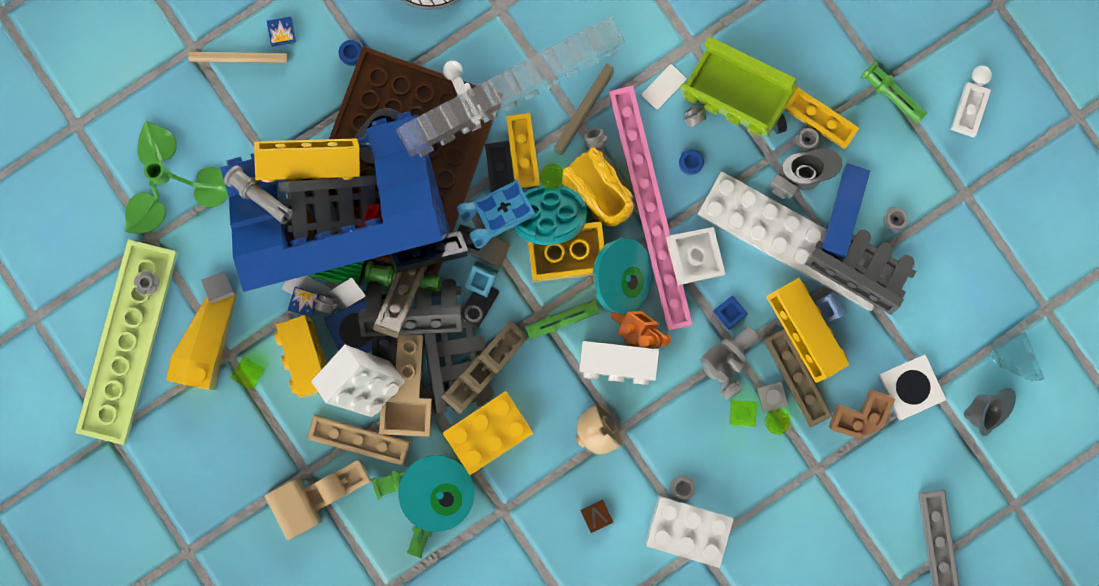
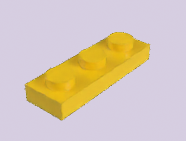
[785,87,859,150]
[506,113,540,189]

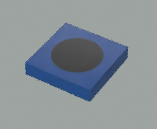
[324,300,372,353]

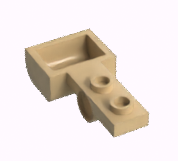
[379,335,433,437]
[265,459,372,541]

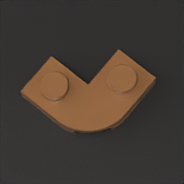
[828,389,895,438]

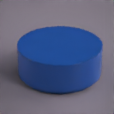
[338,40,362,66]
[679,149,704,175]

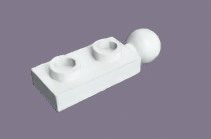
[443,61,484,131]
[950,66,992,138]

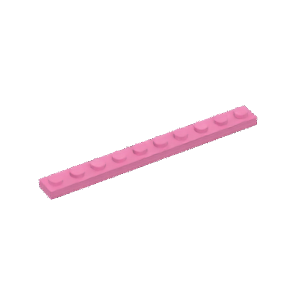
[609,86,693,331]

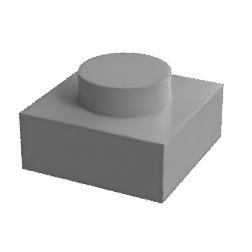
[768,175,798,199]
[756,382,788,412]

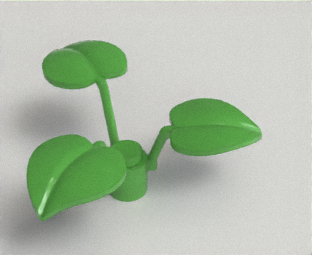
[125,121,229,234]

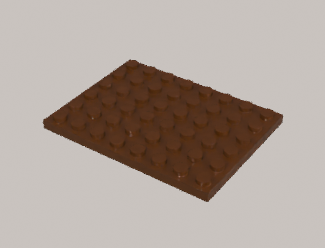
[306,46,502,276]

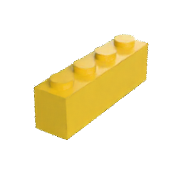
[254,139,360,182]
[766,278,850,383]

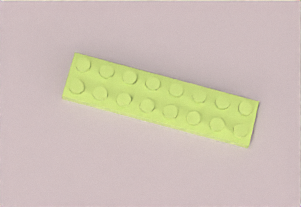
[75,239,178,445]

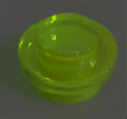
[540,164,563,188]
[765,410,790,435]

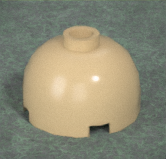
[576,403,623,455]

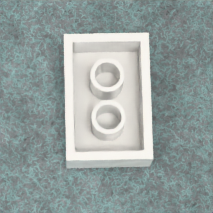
[578,341,659,385]
[311,345,405,417]
[644,495,734,568]

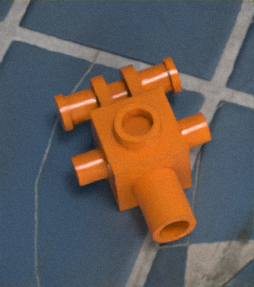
[611,311,671,349]

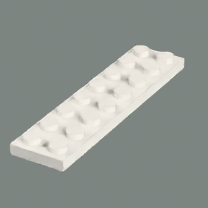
[697,171,894,311]

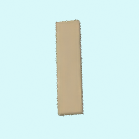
[307,415,411,466]

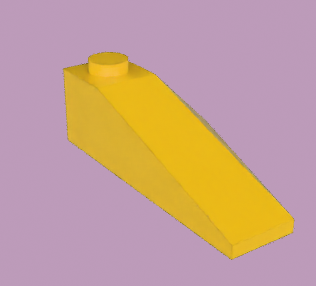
[166,293,237,390]

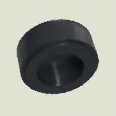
[773,113,787,134]

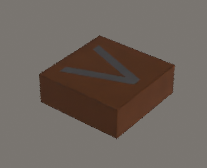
[580,499,614,533]

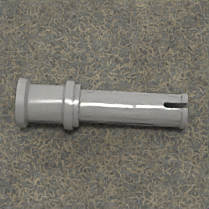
[224,166,293,224]

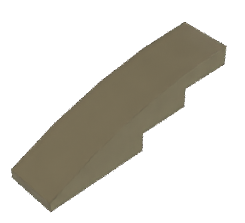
[441,320,529,414]

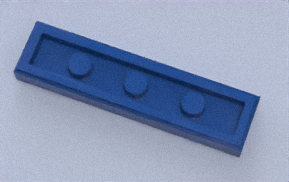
[821,163,870,259]

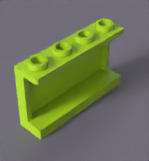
[680,36,798,137]

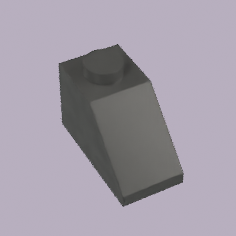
[457,224,510,267]

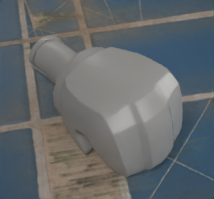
[700,326,759,383]

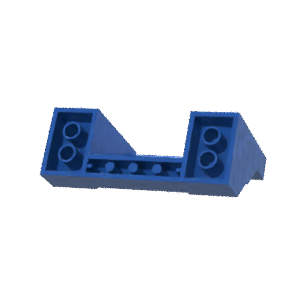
[220,111,450,292]

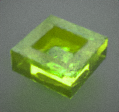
[230,356,266,391]
[729,400,756,427]

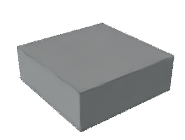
[201,271,234,304]

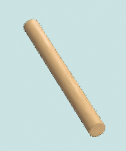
[188,52,288,63]

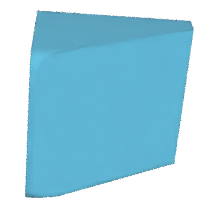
[464,262,499,297]

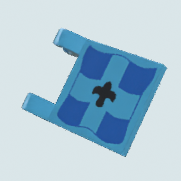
[457,180,536,248]

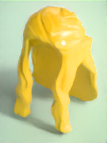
[562,147,634,227]

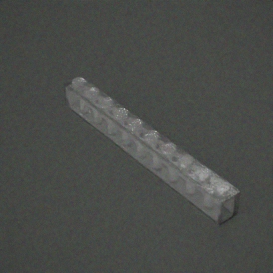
[396,15,625,157]

